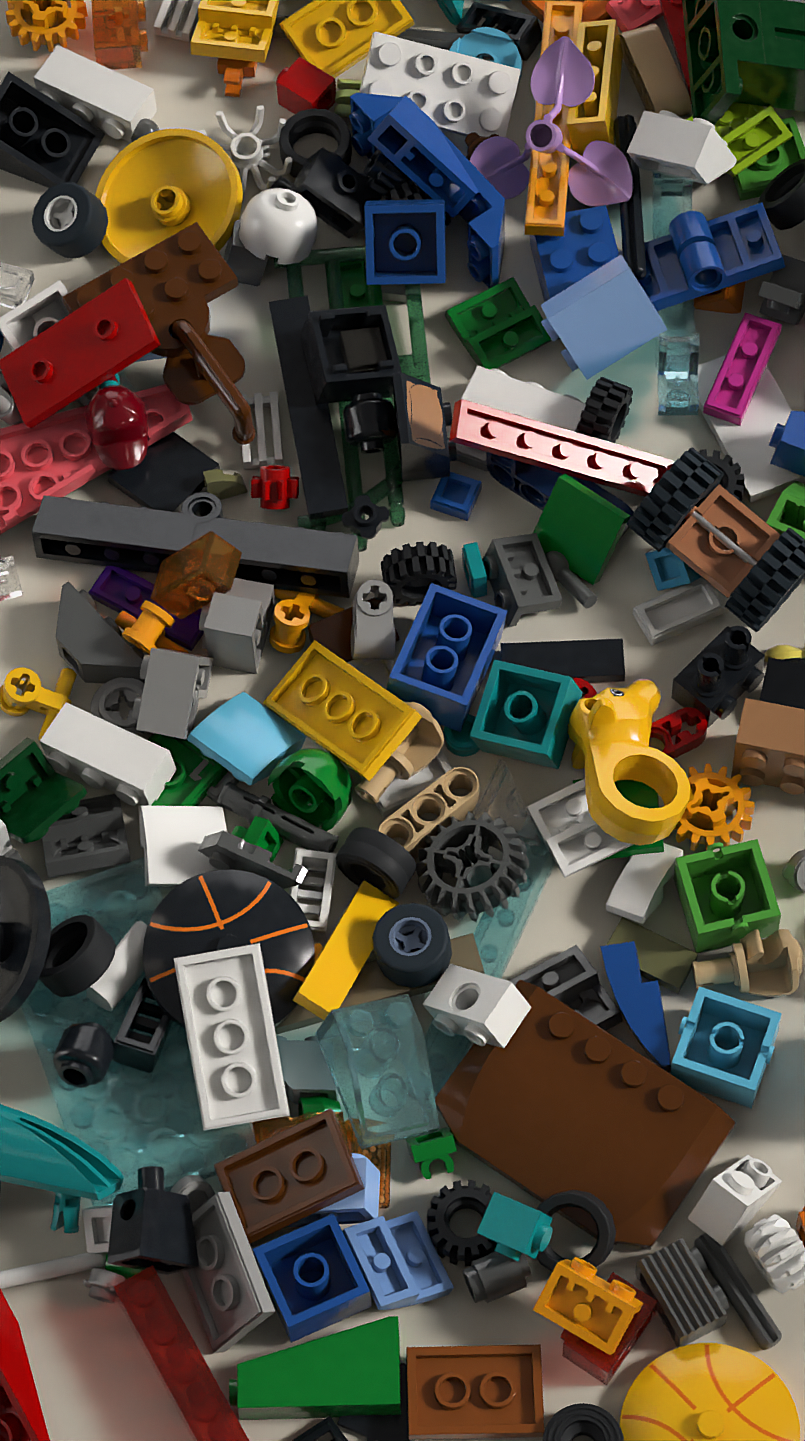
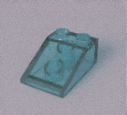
[315,994,440,1149]

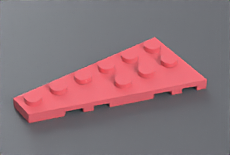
[0,384,193,535]

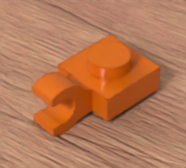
[217,58,258,97]

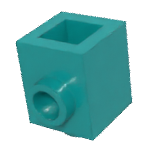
[477,1192,553,1262]

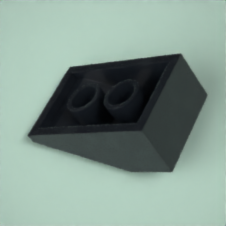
[0,71,105,188]

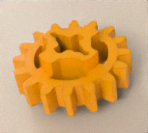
[5,0,88,52]
[673,763,755,851]

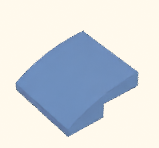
[342,1211,454,1310]

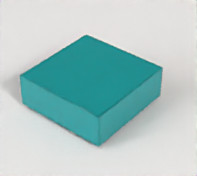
[462,542,487,598]

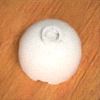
[239,188,318,265]

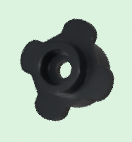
[342,495,389,539]

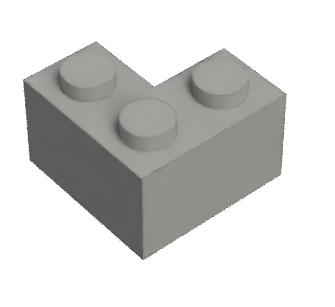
[199,576,276,674]
[132,648,214,739]

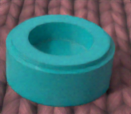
[443,714,480,757]

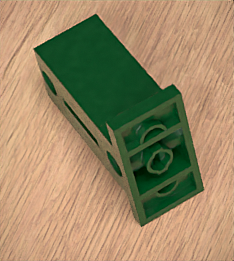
[682,0,805,125]

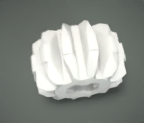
[744,1214,805,1294]

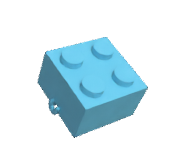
[670,986,782,1109]

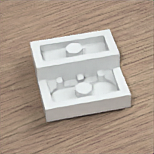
[527,778,634,878]
[139,806,227,887]

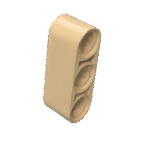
[619,23,691,117]
[378,767,479,860]

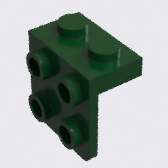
[0,737,87,844]

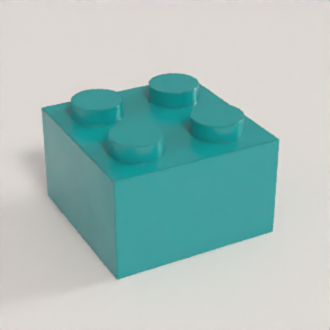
[470,660,583,769]

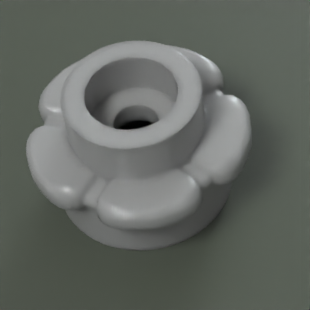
[83,1268,125,1303]

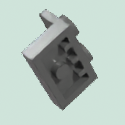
[482,533,563,627]

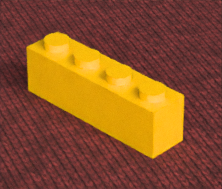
[567,19,623,156]

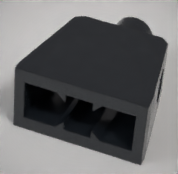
[108,1166,199,1275]

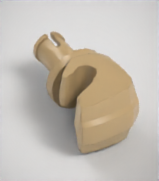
[355,702,444,805]
[692,929,803,997]

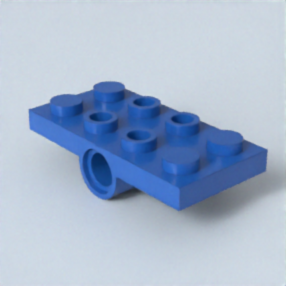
[619,202,785,311]

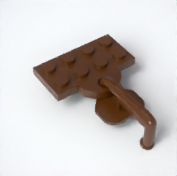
[62,222,256,445]

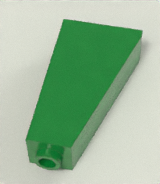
[229,1316,401,1420]

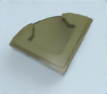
[203,469,248,500]

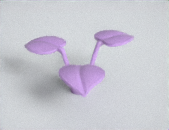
[469,36,633,207]

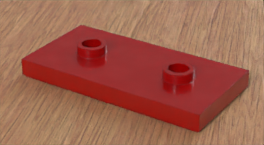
[0,278,161,429]

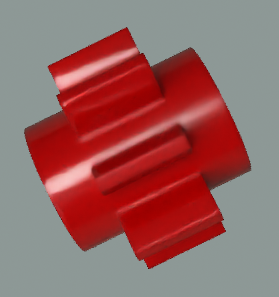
[251,465,299,510]

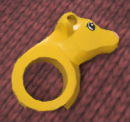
[567,679,694,846]

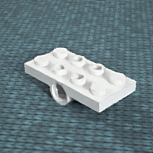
[359,31,521,137]

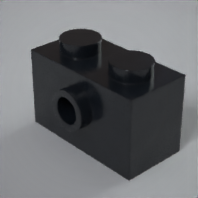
[290,147,382,239]

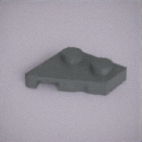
[198,830,308,889]

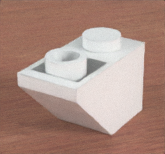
[688,1155,782,1246]

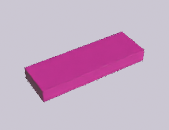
[703,312,782,426]

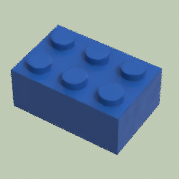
[530,205,619,340]
[386,583,508,732]

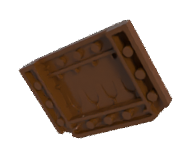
[434,979,736,1250]

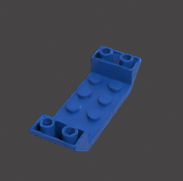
[349,93,505,289]

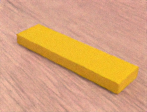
[293,880,399,1024]

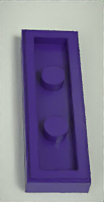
[88,566,204,651]

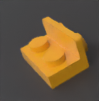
[533,1257,644,1355]

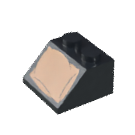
[392,372,457,482]

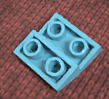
[187,692,307,786]

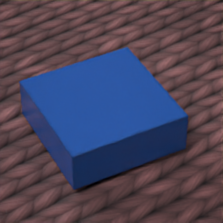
[430,472,482,521]

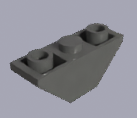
[55,581,145,683]

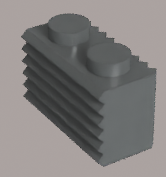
[635,1238,729,1348]

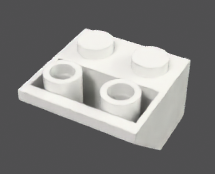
[627,110,737,184]

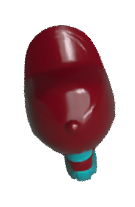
[85,373,148,470]

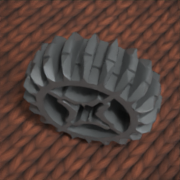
[416,811,529,922]

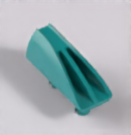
[0,1104,124,1234]

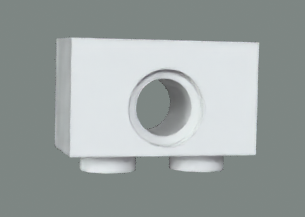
[423,964,532,1048]

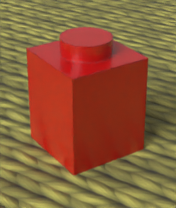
[276,57,336,114]

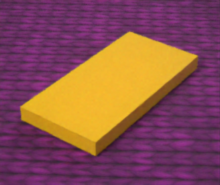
[263,640,422,782]

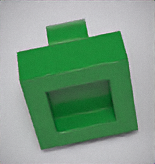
[231,816,284,863]
[405,1127,457,1179]

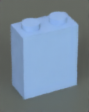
[541,255,668,380]

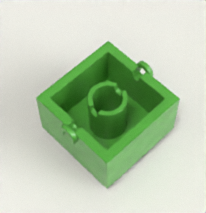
[673,839,781,953]

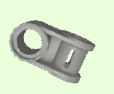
[351,579,395,660]

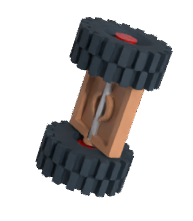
[627,447,805,632]

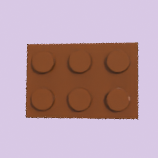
[406,1344,545,1440]

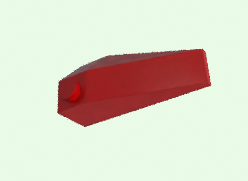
[0,1289,50,1441]

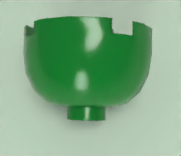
[268,748,353,831]

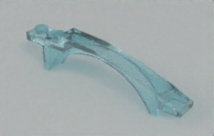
[652,172,700,415]

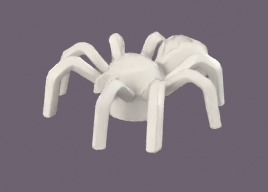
[199,105,292,192]

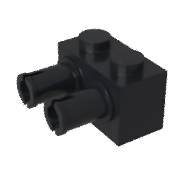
[671,625,765,728]

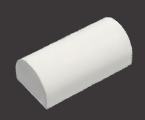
[86,920,148,1011]

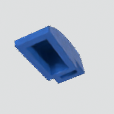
[600,941,672,1073]

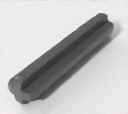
[694,1233,782,1350]

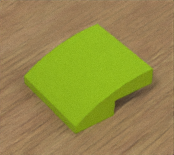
[686,102,793,177]

